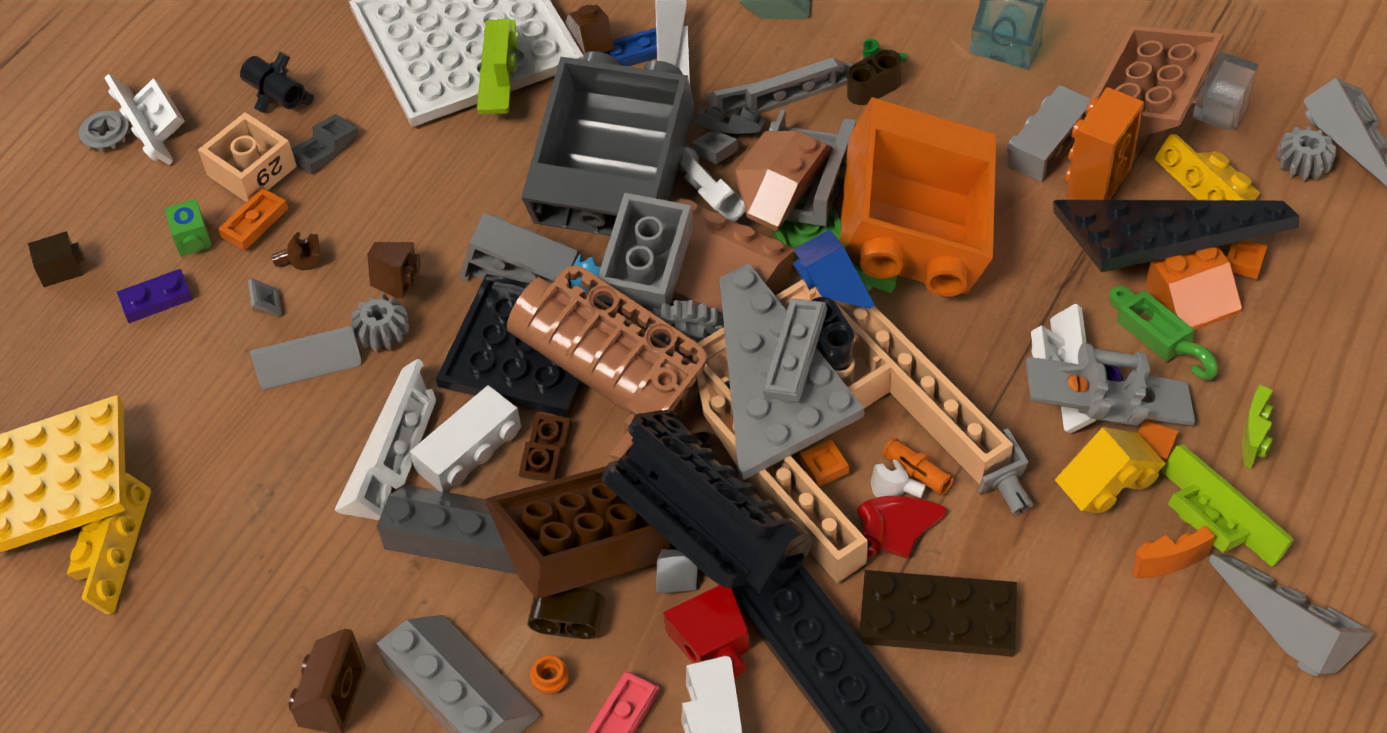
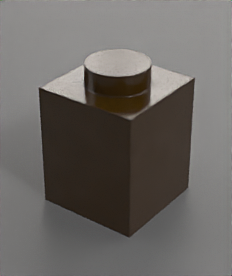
[28,231,85,287]

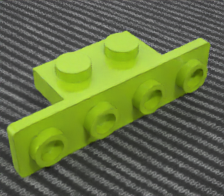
[477,19,519,114]
[1162,444,1293,567]

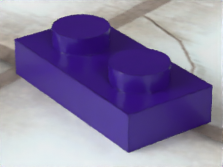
[117,268,193,323]

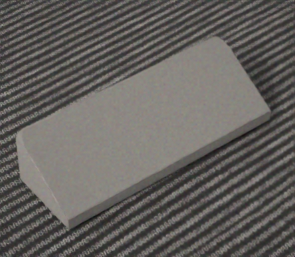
[250,326,362,390]

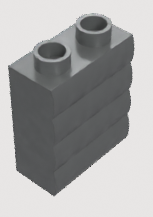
[521,51,694,236]

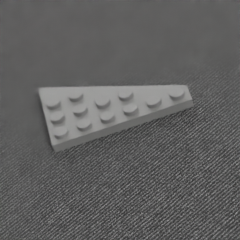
[719,263,864,481]

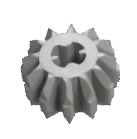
[1277,125,1336,181]
[351,293,409,352]

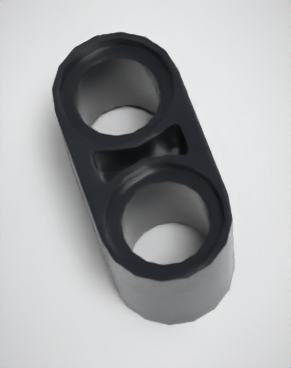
[811,297,854,370]

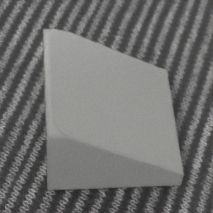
[656,549,698,593]

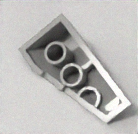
[1208,554,1374,676]

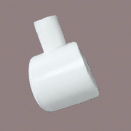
[871,459,926,498]

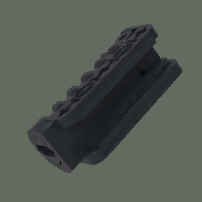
[601,409,812,594]

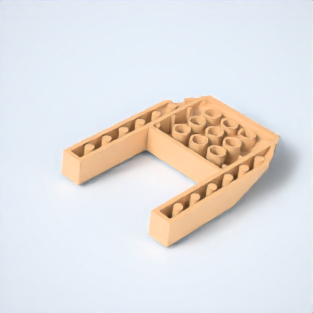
[692,280,1013,583]

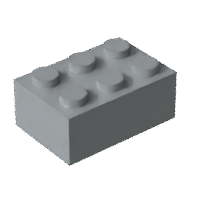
[598,193,694,312]

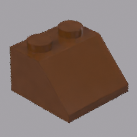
[289,628,366,733]

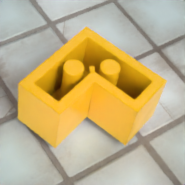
[1055,427,1166,514]

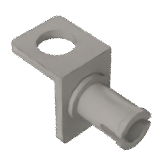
[978,428,1034,516]

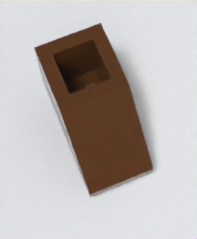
[367,242,421,298]

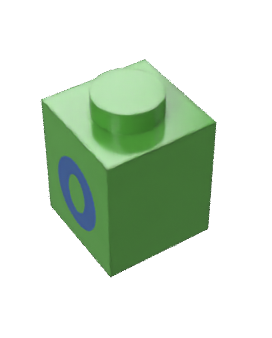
[164,199,212,257]

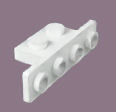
[105,74,185,165]
[1031,304,1096,434]

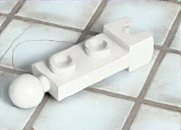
[679,147,745,222]

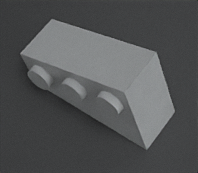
[459,212,577,284]

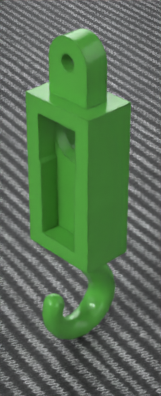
[1109,286,1218,381]

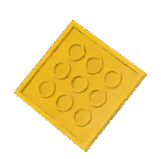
[0,395,126,553]

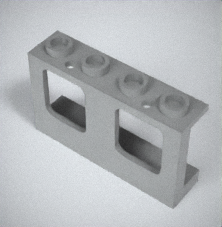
[769,109,857,226]

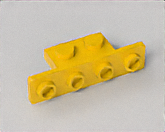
[1155,134,1260,200]
[67,473,151,615]

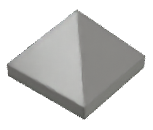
[248,278,282,317]

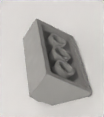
[376,615,540,733]

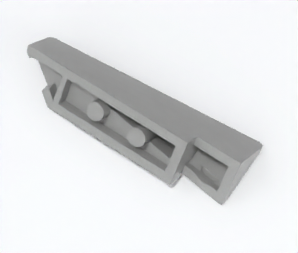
[705,57,854,115]

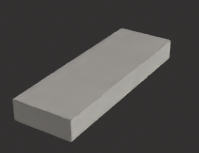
[762,298,827,402]

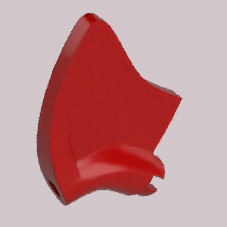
[856,496,946,559]

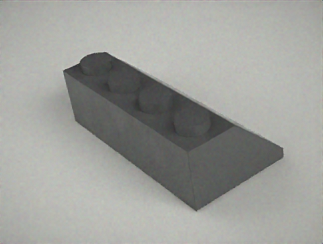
[377,485,517,574]

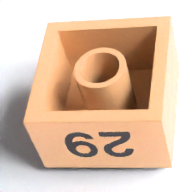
[198,112,297,202]

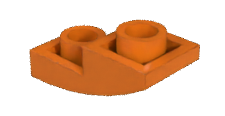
[1132,526,1215,578]

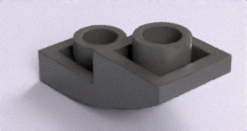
[694,105,766,134]

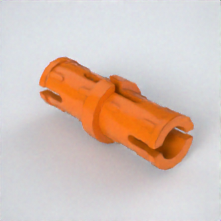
[882,438,954,496]

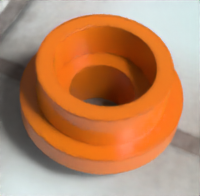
[530,655,569,694]

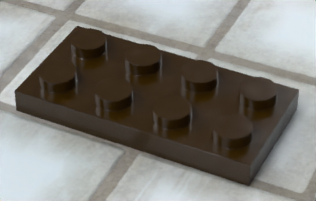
[859,570,1017,657]

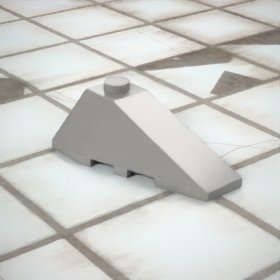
[1303,78,1387,186]

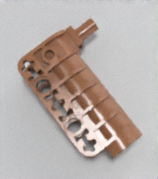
[507,266,706,461]

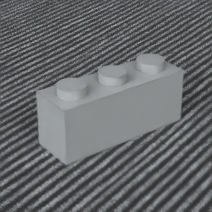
[1007,85,1090,183]

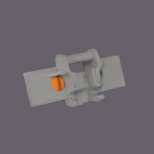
[1025,343,1195,426]

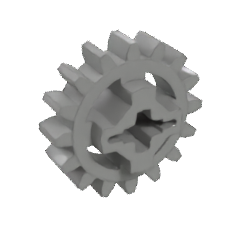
[649,300,724,347]

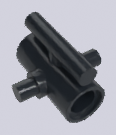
[240,52,314,113]

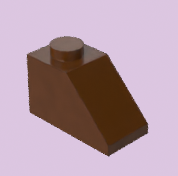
[565,4,614,55]

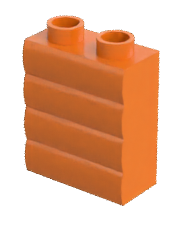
[839,97,996,297]

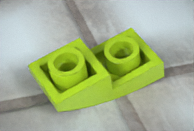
[1242,384,1274,468]

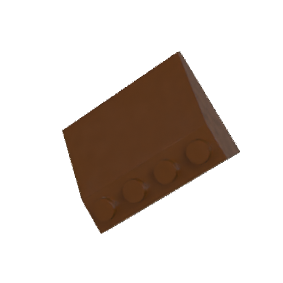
[486,466,670,599]

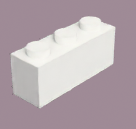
[409,385,522,492]

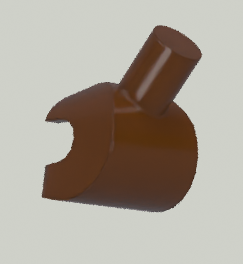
[272,232,320,270]

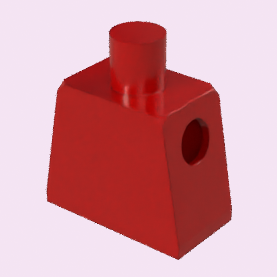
[663,585,749,678]

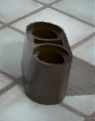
[847,50,901,105]
[527,588,605,639]

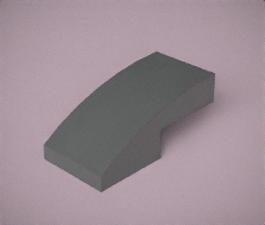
[291,114,358,174]

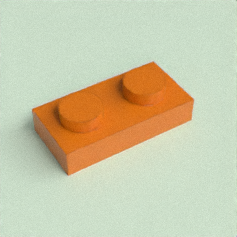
[218,187,289,251]

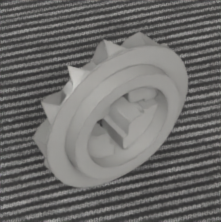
[78,111,130,153]

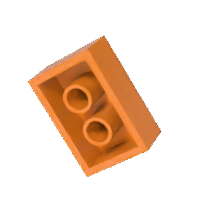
[1065,87,1144,200]

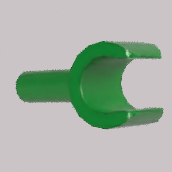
[862,39,906,61]

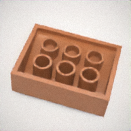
[1085,25,1224,138]
[673,198,795,314]

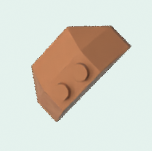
[735,130,833,231]

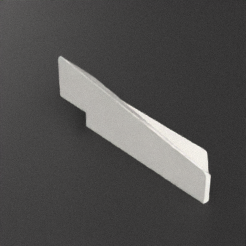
[655,0,690,84]
[335,359,436,520]
[681,656,742,733]

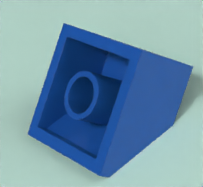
[793,229,875,309]

